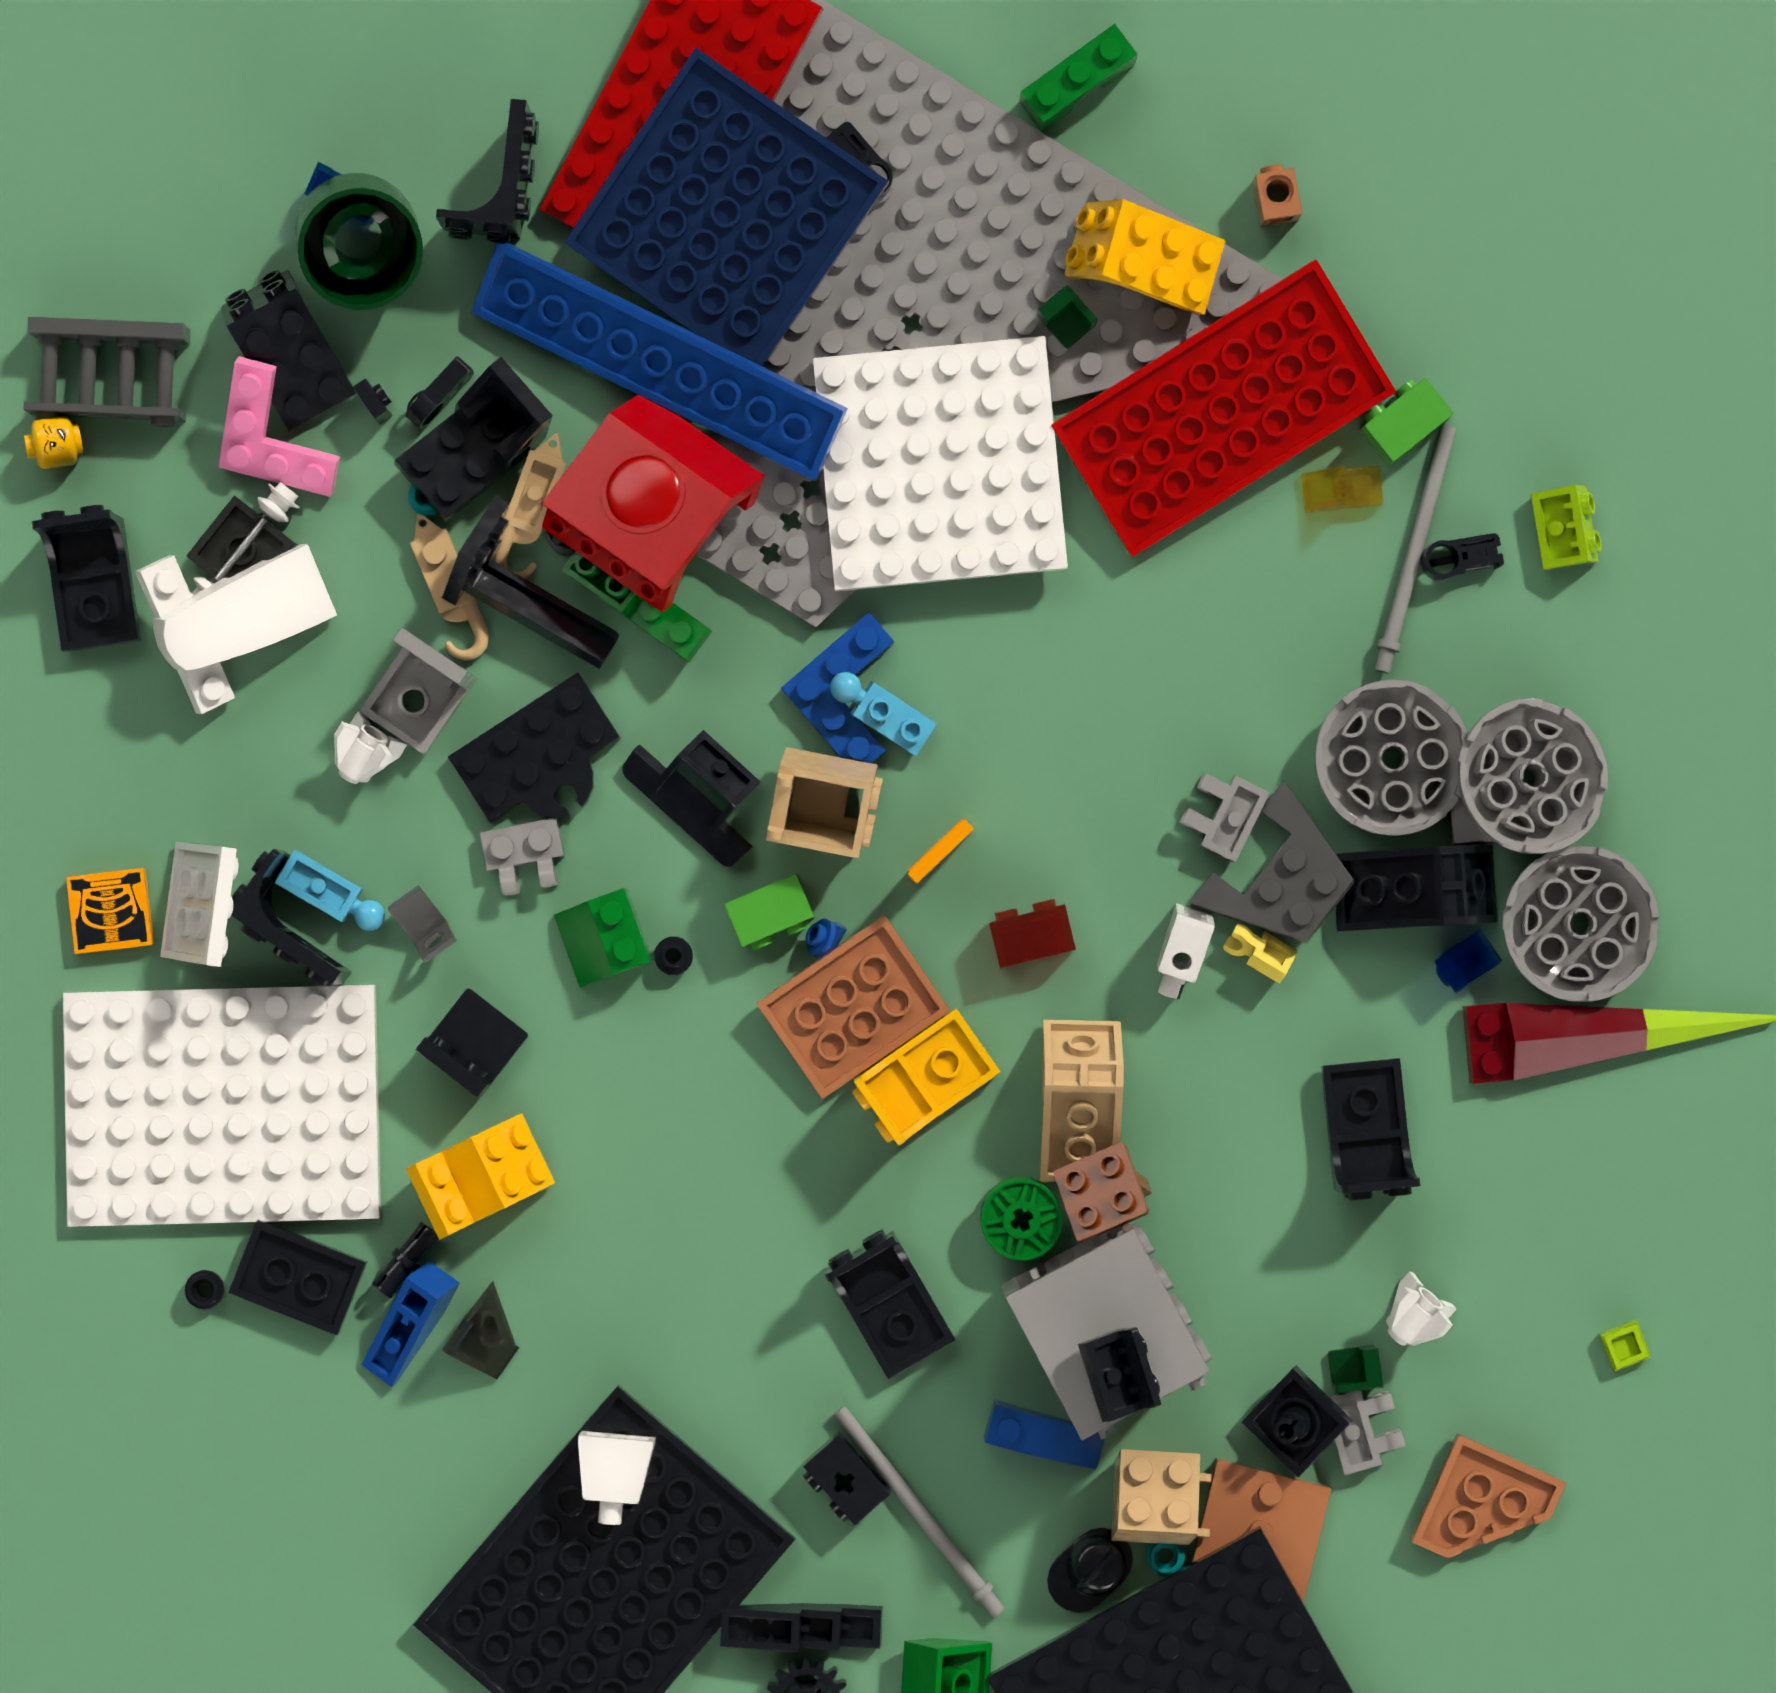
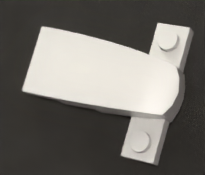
[135,544,337,714]

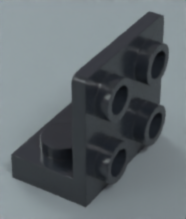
[415,988,528,1097]

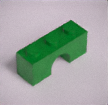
[1019,23,1138,132]

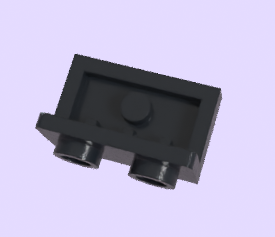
[1078,1327,1161,1422]

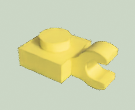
[1223,924,1298,984]

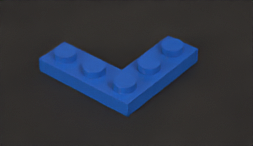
[781,612,894,764]

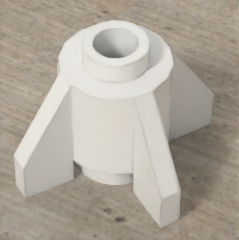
[334,711,407,784]
[1386,1271,1456,1346]

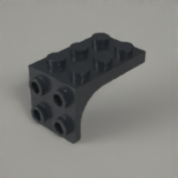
[436,99,539,243]
[221,270,357,431]
[32,505,141,652]
[231,849,352,987]
[1321,1058,1421,1200]
[825,1229,956,1379]

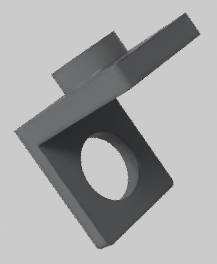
[388,885,457,963]

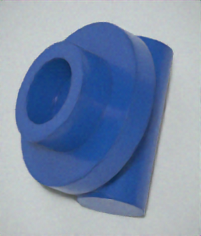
[806,918,847,958]

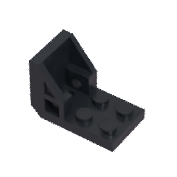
[394,357,553,522]
[1336,845,1497,931]

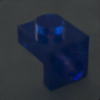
[1434,928,1502,993]

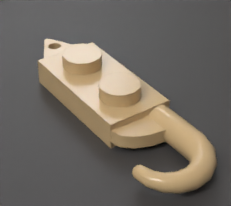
[492,433,567,580]
[410,514,489,661]

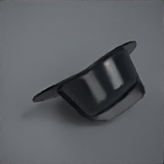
[1047,1527,1133,1612]

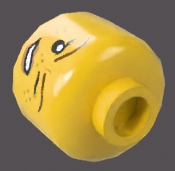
[24,416,83,469]

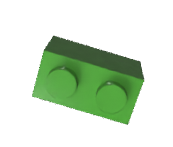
[1360,378,1454,467]
[724,874,815,951]

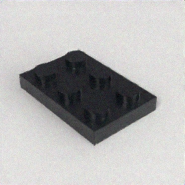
[228,1219,368,1335]

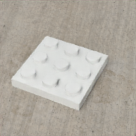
[160,842,239,967]

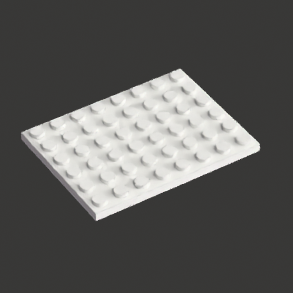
[63,985,381,1227]

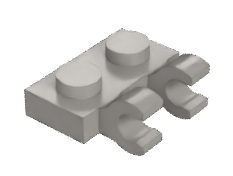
[1179,774,1270,862]
[480,817,565,896]
[1328,1390,1406,1475]

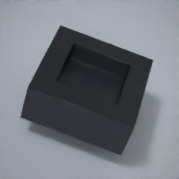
[353,378,392,424]

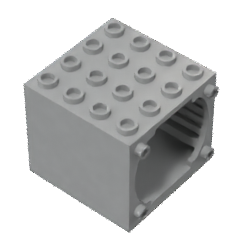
[1001,1223,1212,1441]

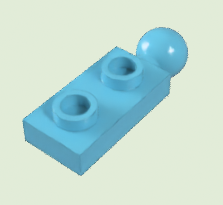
[830,672,937,756]
[275,849,385,931]

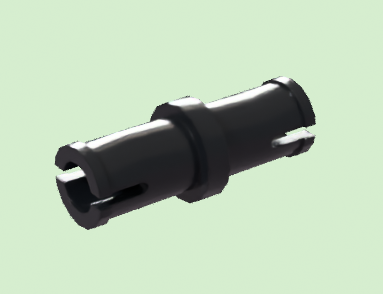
[372,1222,439,1298]

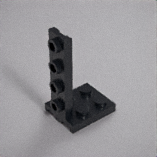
[442,496,619,669]

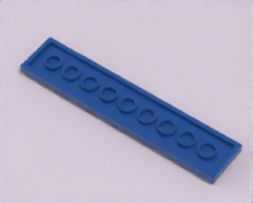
[471,240,848,481]

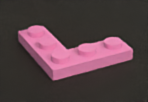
[218,356,340,497]

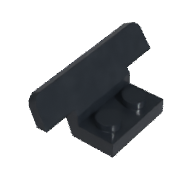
[622,730,761,867]

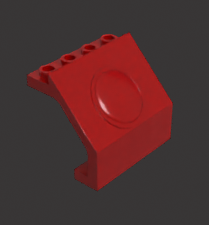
[541,395,765,613]

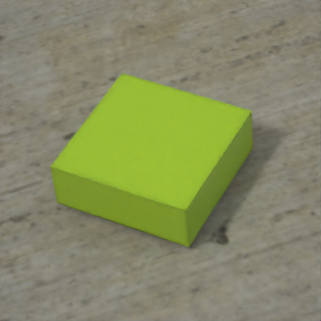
[1599,1320,1651,1371]

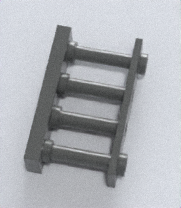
[23,317,190,427]

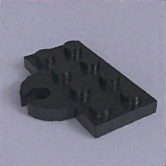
[448,672,621,822]

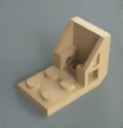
[1040,1020,1124,1182]

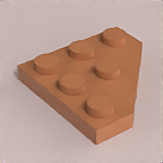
[1410,1433,1566,1558]

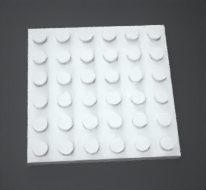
[813,336,1068,591]

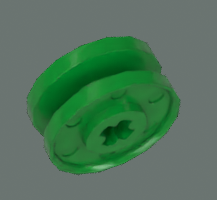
[980,1176,1063,1261]

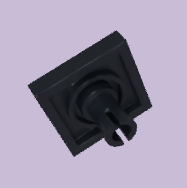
[1242,1365,1353,1478]

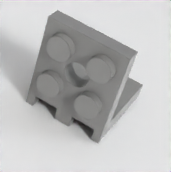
[359,628,477,755]

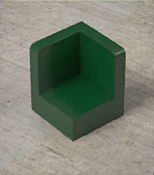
[1036,284,1098,349]
[1328,1345,1383,1393]

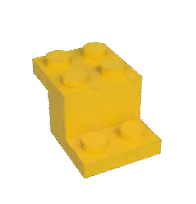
[406,1113,555,1240]

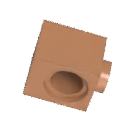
[1252,164,1302,228]

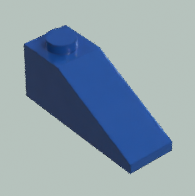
[361,1261,460,1387]
[984,1400,1107,1469]

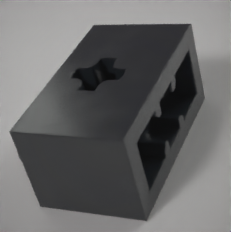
[803,1431,890,1525]

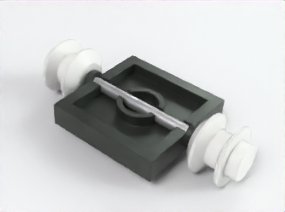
[186,482,300,596]

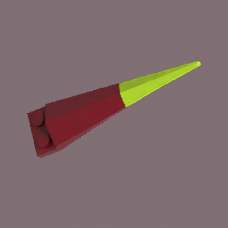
[1462,1003,1776,1084]

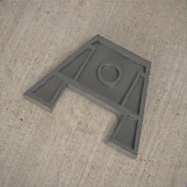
[1190,781,1354,944]

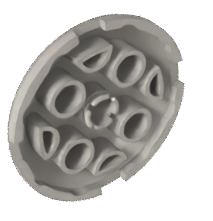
[1315,680,1472,836]
[1457,698,1608,854]
[1503,846,1660,1002]

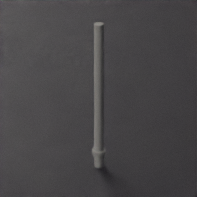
[1374,424,1456,674]
[833,1406,1005,1618]

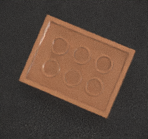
[756,914,950,1099]
[1190,1458,1332,1602]

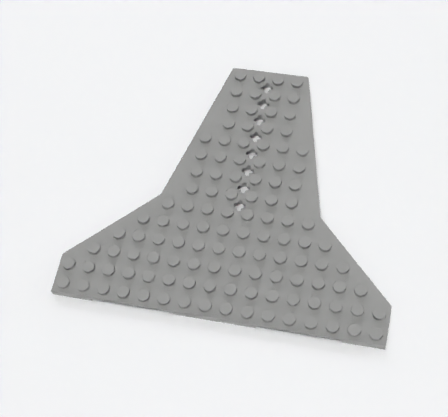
[695,0,1282,629]

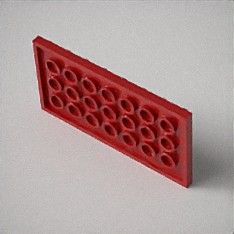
[540,0,823,228]
[1051,259,1396,557]

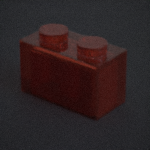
[988,899,1076,968]

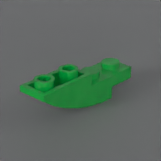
[562,551,712,662]

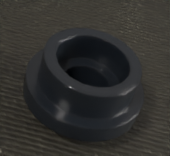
[654,936,693,975]
[185,1270,225,1309]

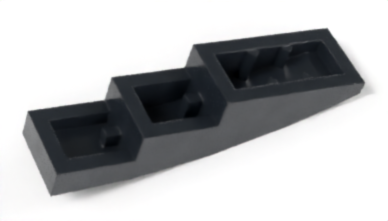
[720,1603,883,1652]

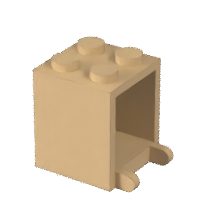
[766,747,883,859]
[1111,1449,1212,1545]

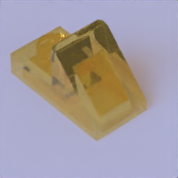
[1301,466,1383,513]

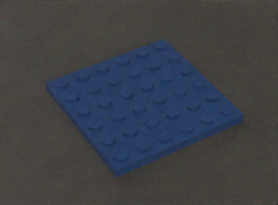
[564,48,889,367]

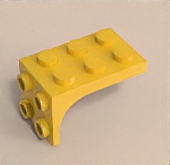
[1065,199,1226,315]
[852,1008,1001,1146]

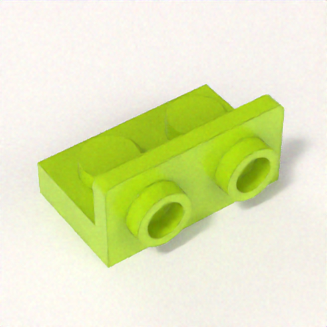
[1531,484,1602,570]

